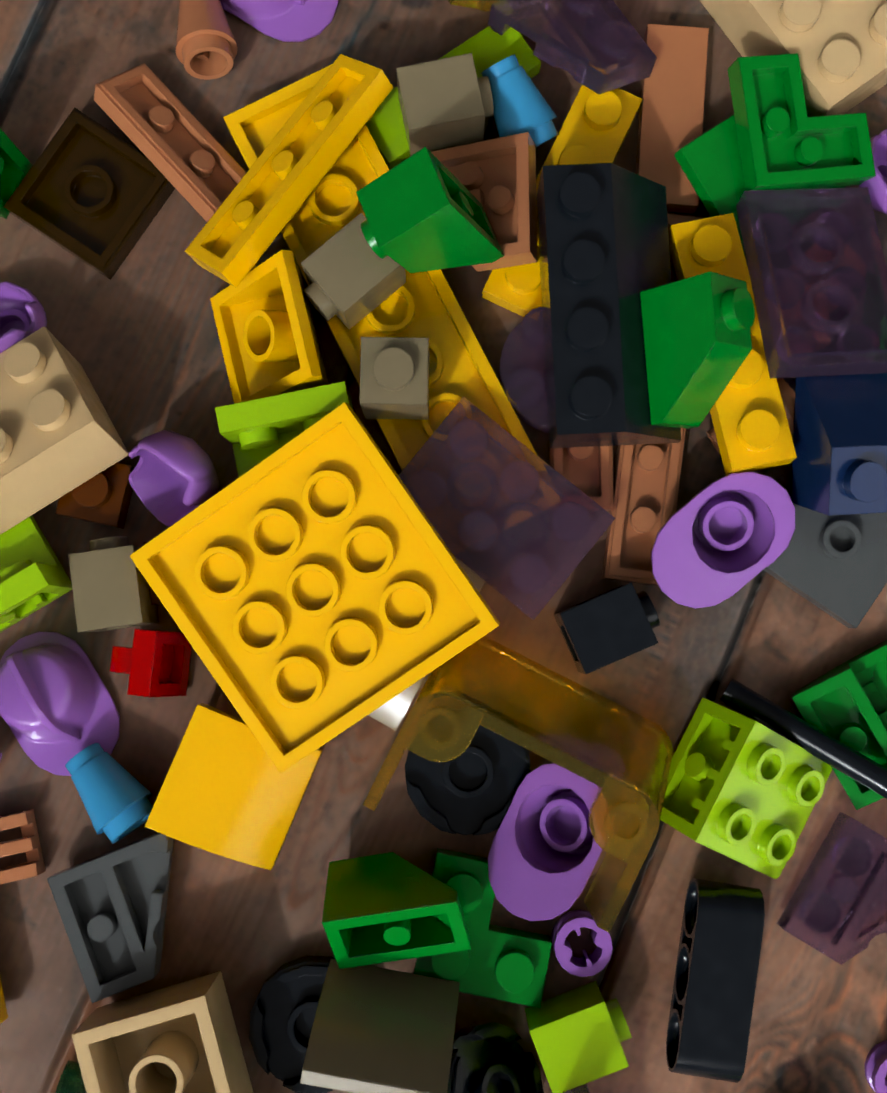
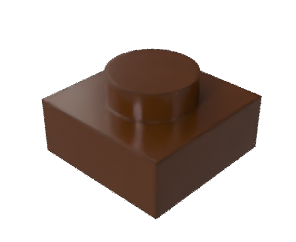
[55,463,134,529]

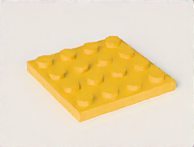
[130,402,500,774]

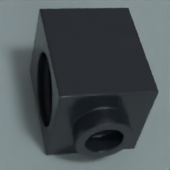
[554,583,660,674]

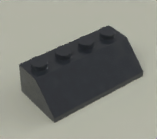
[536,163,681,448]

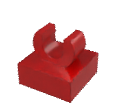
[110,629,192,697]

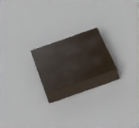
[4,108,175,280]

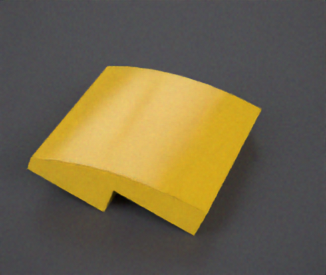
[144,703,323,870]

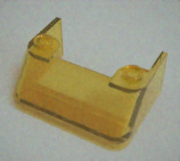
[363,636,673,933]

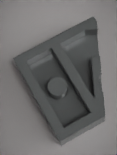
[47,832,174,1003]

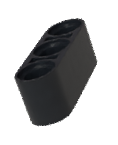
[666,878,765,1083]

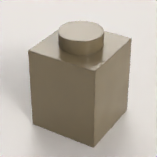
[396,53,494,156]
[301,213,406,330]
[360,337,430,420]
[68,536,159,632]

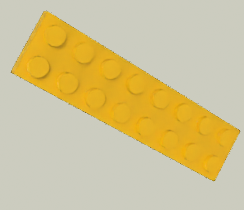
[223,64,561,557]

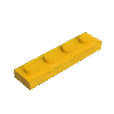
[185,54,393,288]
[482,74,643,323]
[668,213,797,475]

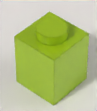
[525,981,632,1093]

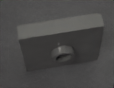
[763,490,887,628]

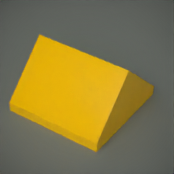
[210,250,329,404]

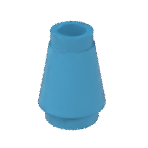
[481,54,559,147]
[65,743,153,844]

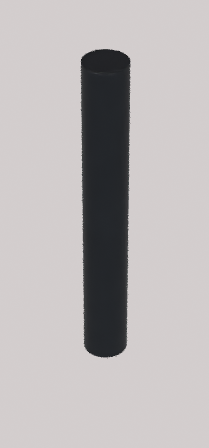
[720,678,887,799]

